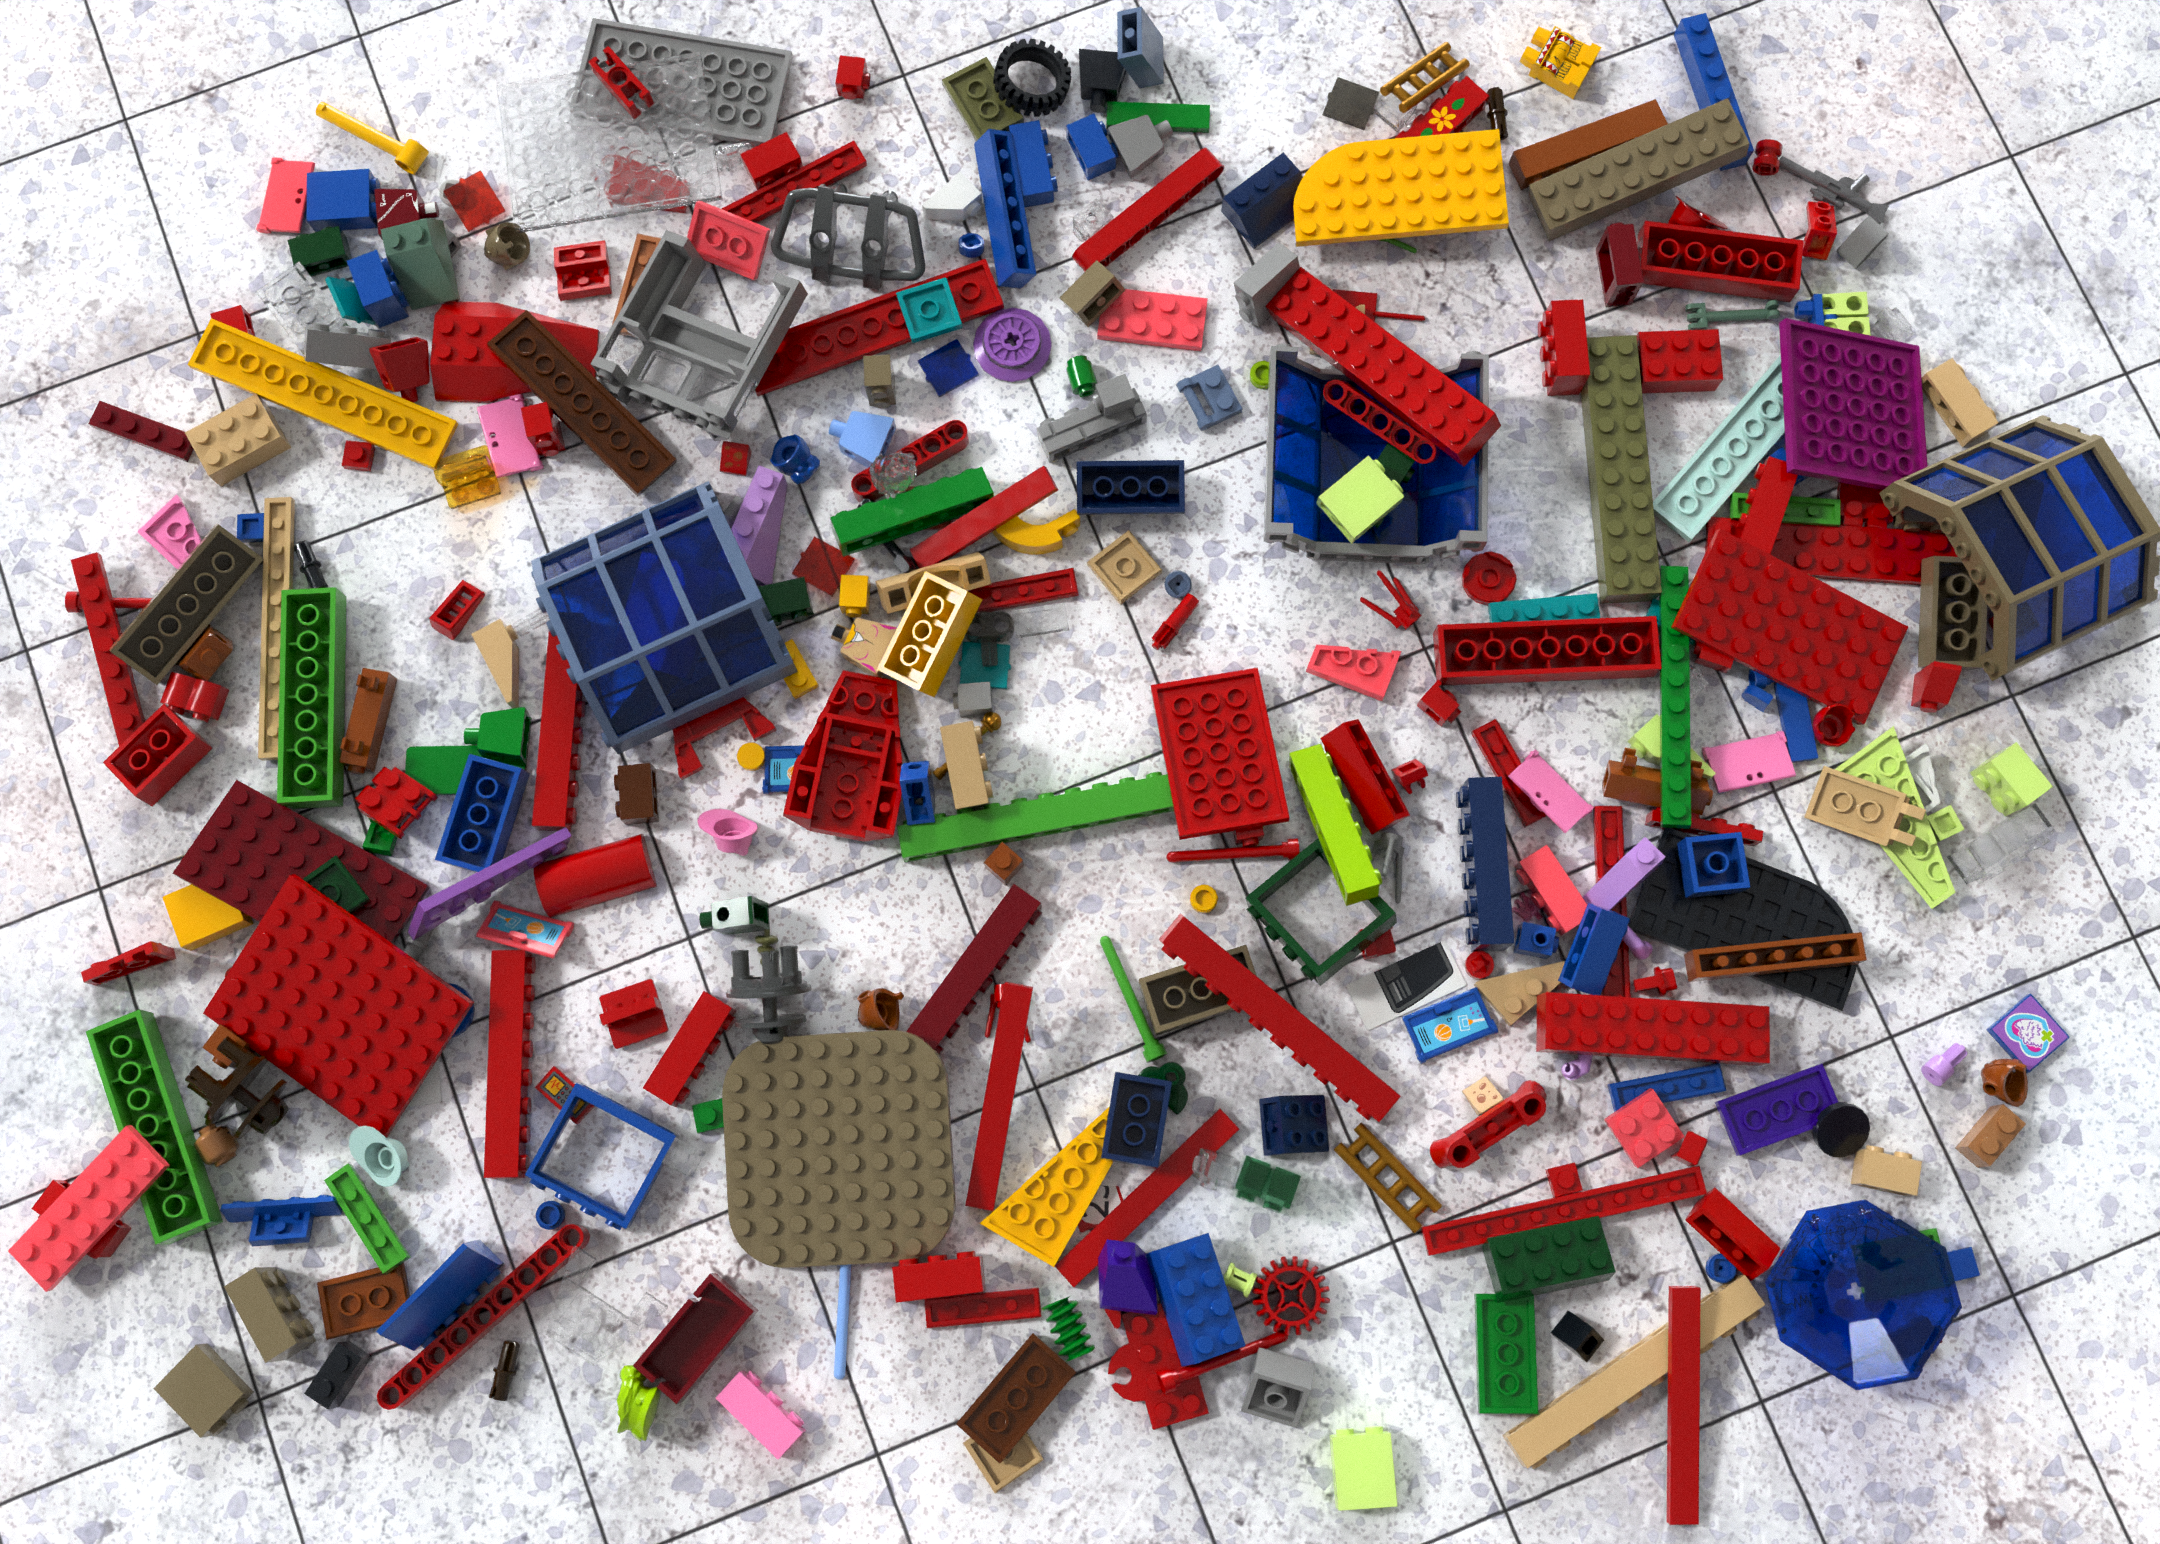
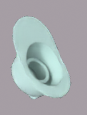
[349,1126,409,1187]

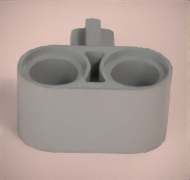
[1837,216,1889,269]

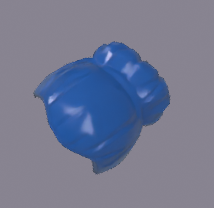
[770,434,820,484]

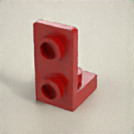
[1802,201,1837,260]

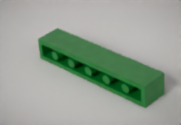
[830,467,994,557]

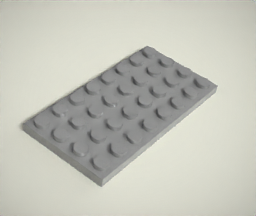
[569,18,793,146]

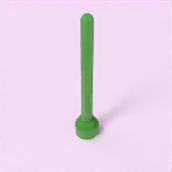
[1100,936,1167,1063]

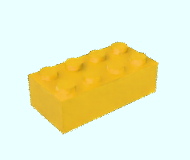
[877,571,983,698]

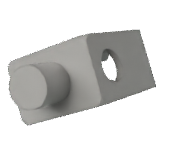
[1108,115,1173,179]

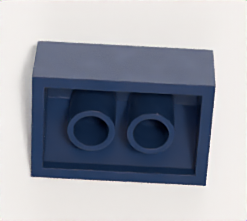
[1221,152,1303,249]

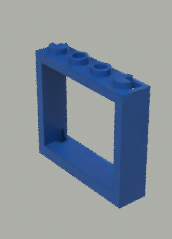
[525,1083,680,1230]

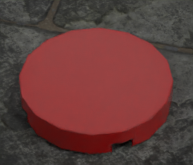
[1461,552,1517,605]

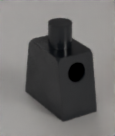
[1079,49,1126,113]

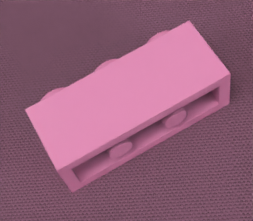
[716,1370,806,1459]

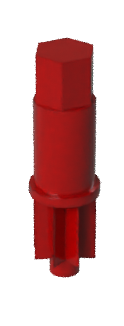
[1152,593,1199,650]

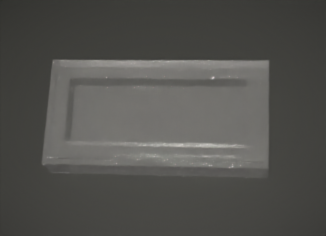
[1012,602,1069,638]

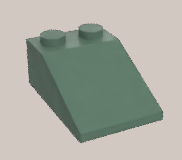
[380,218,460,310]

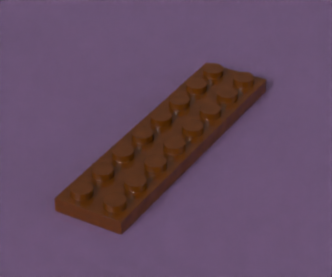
[487,310,677,497]

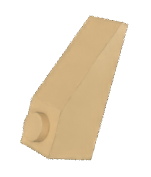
[471,619,519,708]

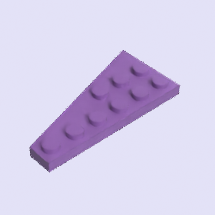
[408,827,572,941]

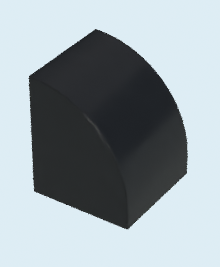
[1551,1311,1604,1363]

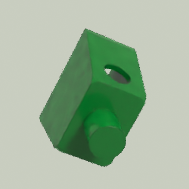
[464,707,532,766]

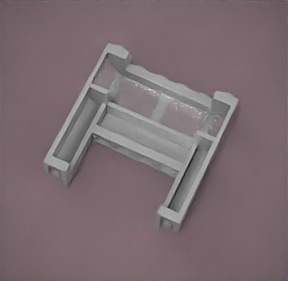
[591,230,808,441]

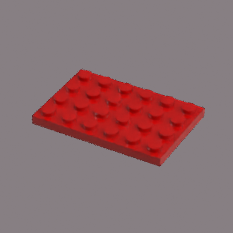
[1151,667,1290,840]

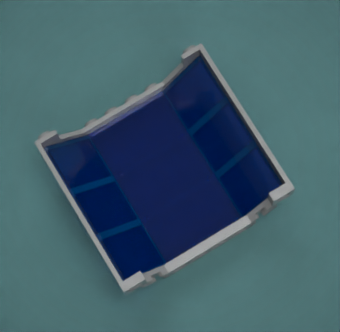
[1264,343,1489,564]

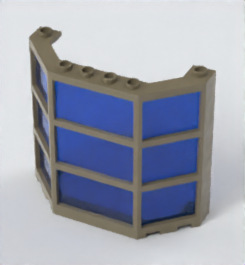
[1879,415,2160,681]

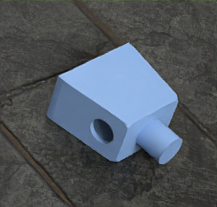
[829,411,896,468]

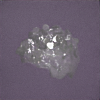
[869,451,917,499]

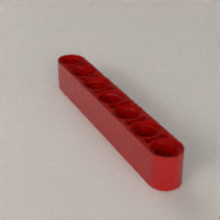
[1072,148,1225,272]

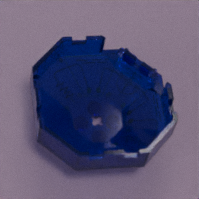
[1763,1199,1962,1390]

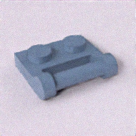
[1176,365,1243,431]

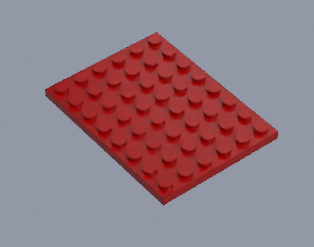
[203,874,474,1138]

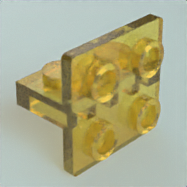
[433,445,501,509]

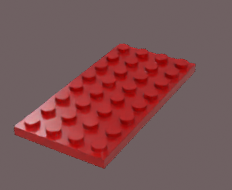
[1671,529,1908,725]

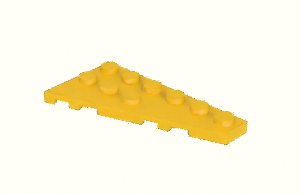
[980,1107,1113,1267]

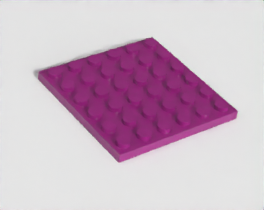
[1779,318,1929,491]

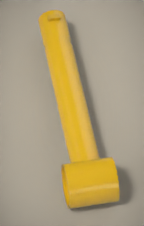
[316,102,429,175]

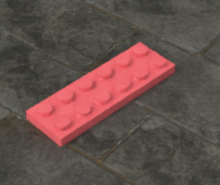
[8,1125,170,1292]

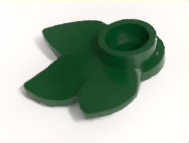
[1138,1062,1188,1115]

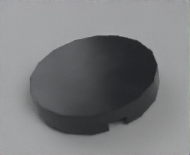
[1812,1102,1870,1158]

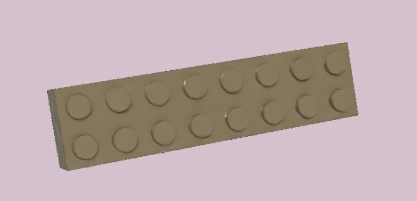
[1529,98,1750,242]

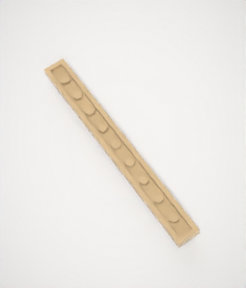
[258,497,295,761]

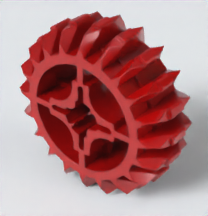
[1252,1256,1330,1336]

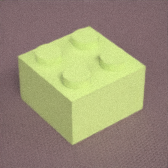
[1970,742,2053,816]

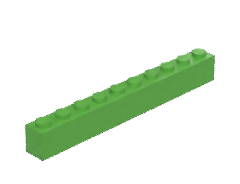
[897,772,1174,863]

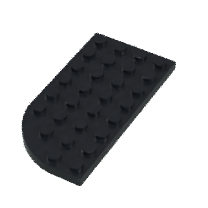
[1628,828,1857,1012]

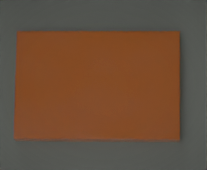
[317,1263,410,1340]

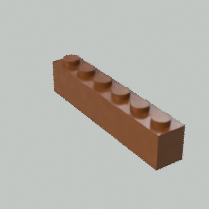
[1509,99,1668,190]
[1684,932,1867,982]

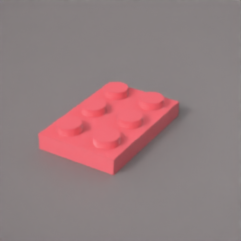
[687,201,771,280]

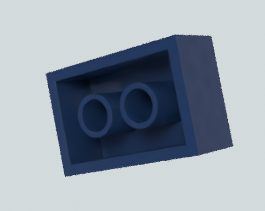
[1101,1072,1172,1169]

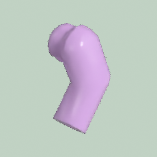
[1561,1055,1593,1080]

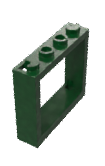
[1245,839,1397,986]

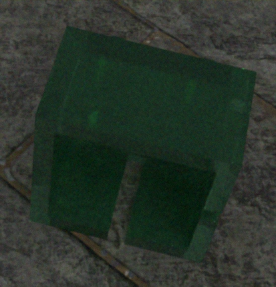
[1231,1155,1301,1213]

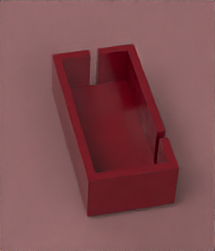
[633,1273,759,1404]

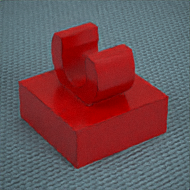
[1391,759,1428,794]

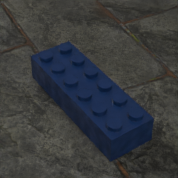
[1456,777,1514,952]

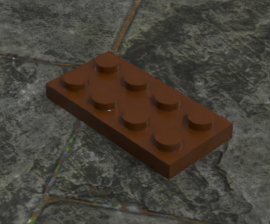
[956,1333,1076,1464]

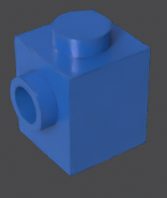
[1513,922,1559,959]

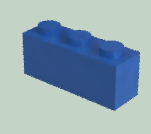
[1009,120,1058,208]
[1558,902,1630,995]

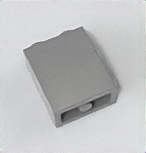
[1234,242,1300,328]

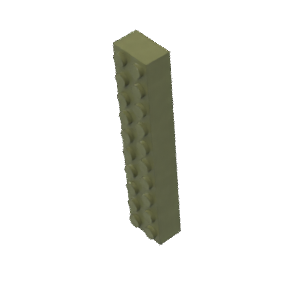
[1581,335,1662,604]

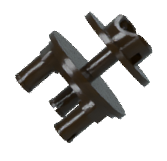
[185,1036,289,1140]

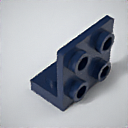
[1259,1095,1329,1156]

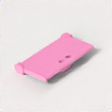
[477,394,544,478]
[1702,731,1796,793]
[1508,749,1594,833]

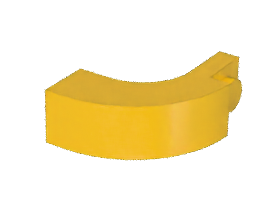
[992,509,1080,555]

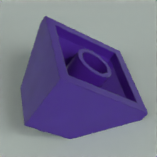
[1098,1239,1157,1315]

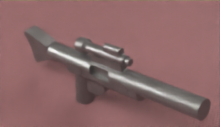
[1779,156,1889,224]

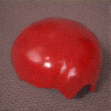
[1813,704,1855,747]

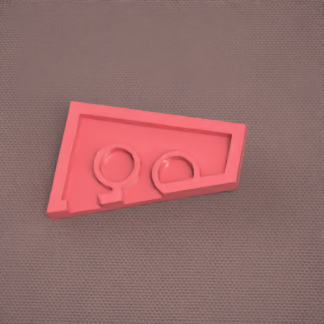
[1306,645,1401,701]

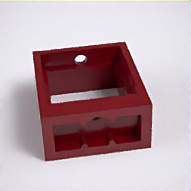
[1596,222,1644,307]

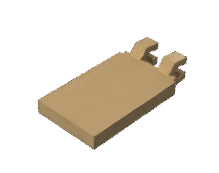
[1804,766,1926,846]

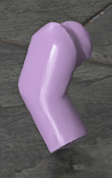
[1622,926,1653,960]

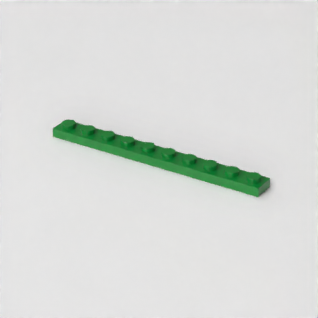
[1659,566,1691,829]

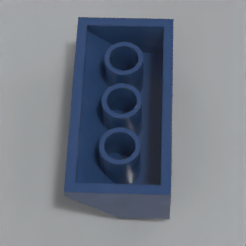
[1077,460,1185,515]

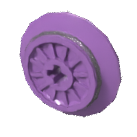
[973,308,1052,382]

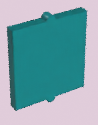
[325,276,375,325]
[959,642,1011,689]

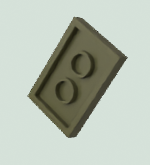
[942,57,1024,141]

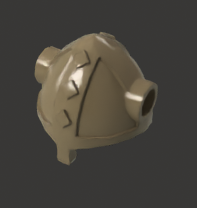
[484,222,530,270]

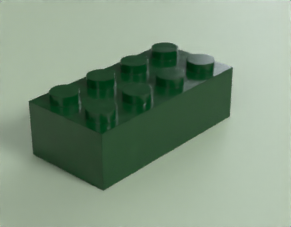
[1482,1216,1616,1303]

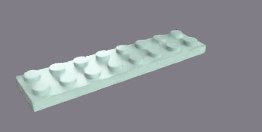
[1653,355,1785,543]

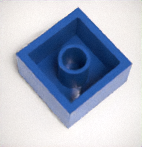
[347,250,410,328]
[1677,832,1750,898]

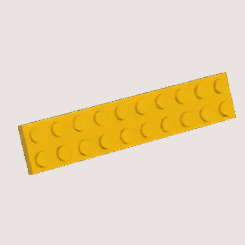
[187,318,458,471]

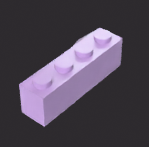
[717,466,788,586]

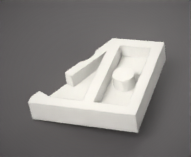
[1906,743,1940,813]

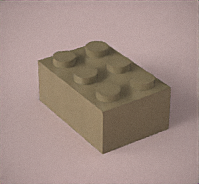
[224,1267,316,1363]

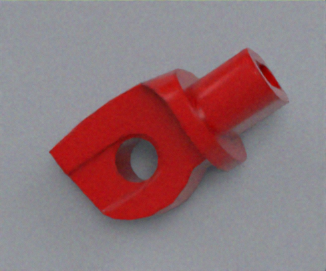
[1633,966,1677,996]

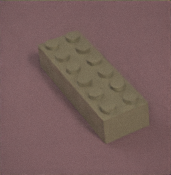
[110,523,264,685]

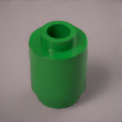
[1066,355,1098,397]

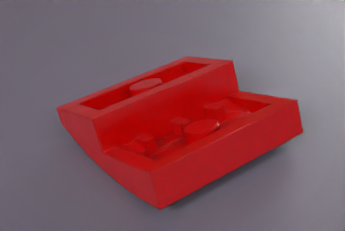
[554,240,612,301]

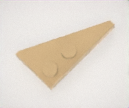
[1474,961,1565,1026]

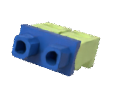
[1794,292,1871,336]

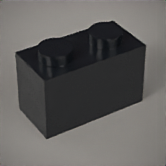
[304,1341,372,1409]

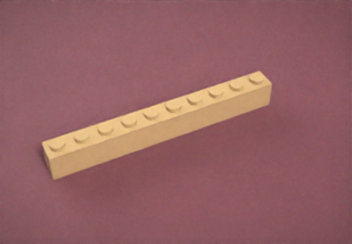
[1502,1274,1765,1469]

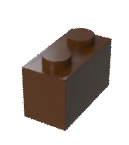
[614,763,659,825]

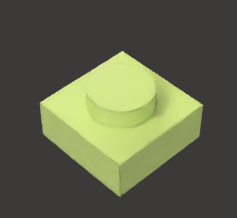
[1927,805,1964,843]

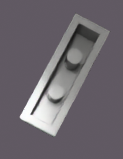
[303,322,391,370]

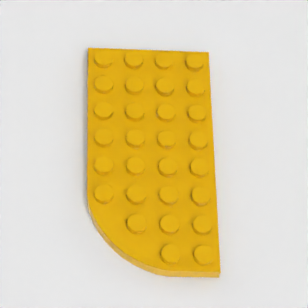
[1293,129,1509,247]

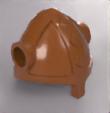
[857,988,904,1031]
[1981,1059,2028,1107]

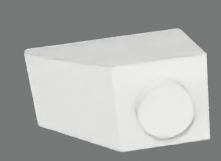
[922,172,983,221]

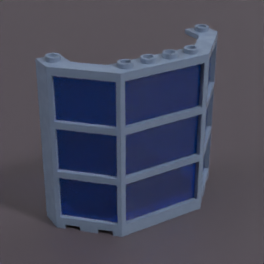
[531,481,798,754]

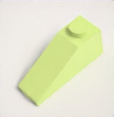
[1627,714,1716,780]

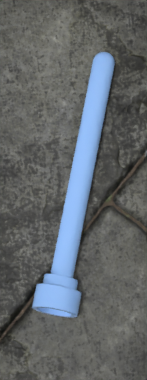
[834,1264,852,1380]

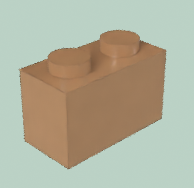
[1955,1104,2026,1168]

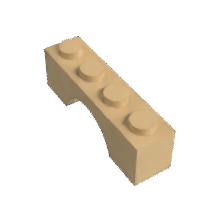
[875,552,991,614]

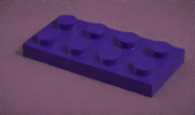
[1715,1064,1838,1156]

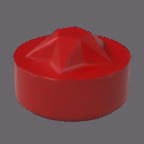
[1465,951,1494,980]

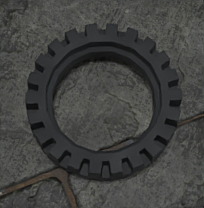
[993,39,1071,117]

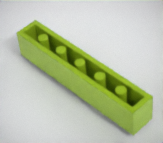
[1289,744,1382,906]

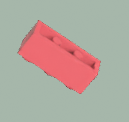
[1514,845,1587,936]

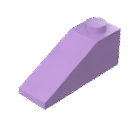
[1582,837,1665,910]

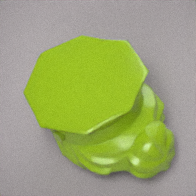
[617,1365,661,1442]

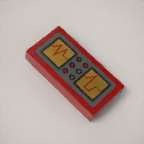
[535,1066,594,1125]

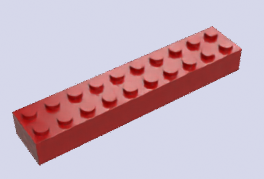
[1265,267,1501,467]

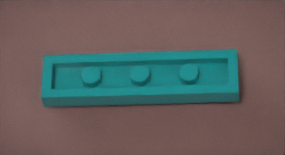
[1488,593,1600,623]

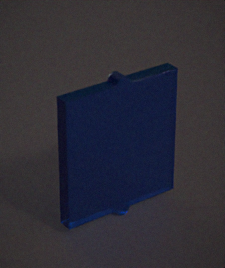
[917,339,979,397]

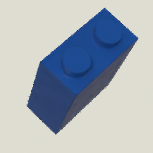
[307,169,381,232]

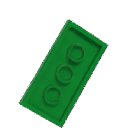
[1474,1294,1538,1414]

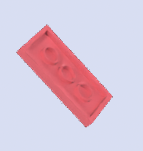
[1097,289,1208,351]

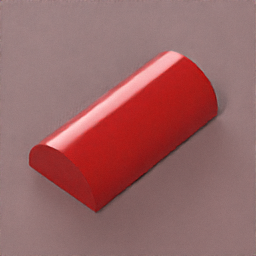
[534,834,657,918]

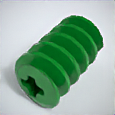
[1042,1296,1095,1362]

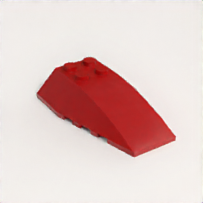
[430,301,599,403]
[783,670,902,842]

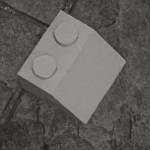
[1241,1347,1315,1428]

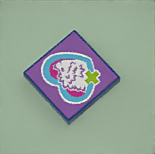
[1986,994,2070,1073]

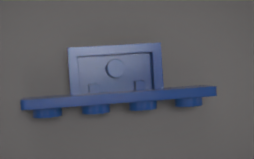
[220,1195,342,1247]

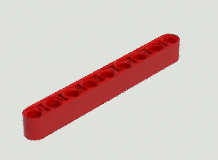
[377,1224,590,1410]

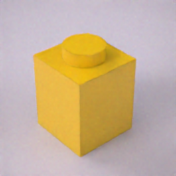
[839,575,871,618]

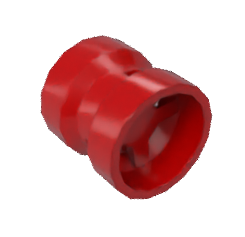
[1752,139,1783,176]

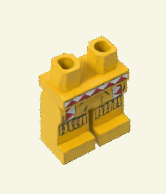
[1519,26,1601,99]

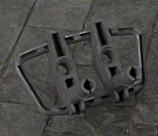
[771,183,925,290]

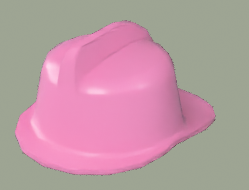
[697,809,758,856]

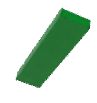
[1106,101,1210,133]

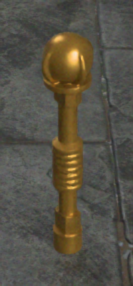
[932,712,1001,780]

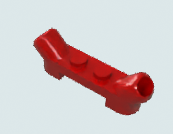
[1430,1080,1547,1169]

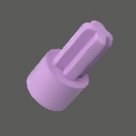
[1921,1043,1968,1086]

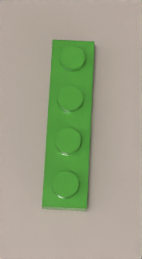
[1730,492,1840,527]
[324,1163,411,1275]

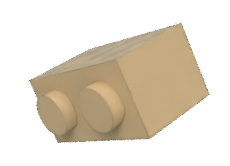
[1851,1145,1922,1196]

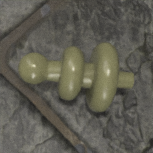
[755,929,778,965]

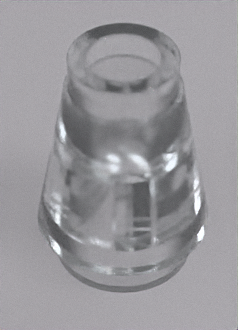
[714,141,752,171]

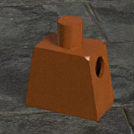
[176,624,233,681]

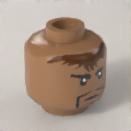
[194,1123,239,1167]

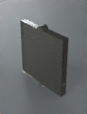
[1322,77,1380,130]

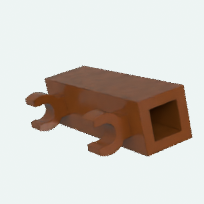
[339,668,397,775]
[1602,748,1713,815]

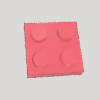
[1604,1088,1685,1168]

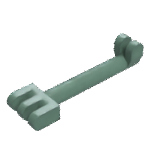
[1685,300,1780,330]

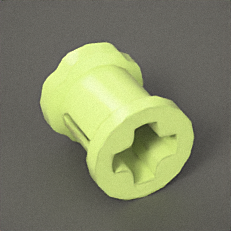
[1223,1262,1257,1298]

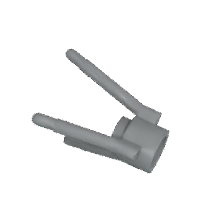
[1370,832,1405,903]

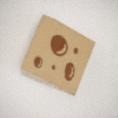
[1462,1076,1504,1115]

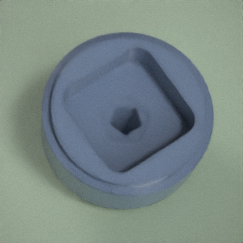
[1164,570,1192,598]

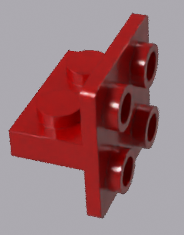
[599,979,669,1049]

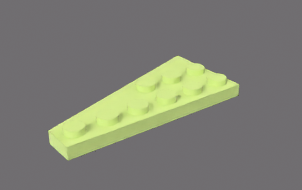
[1835,726,1956,909]

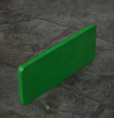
[405,745,526,795]

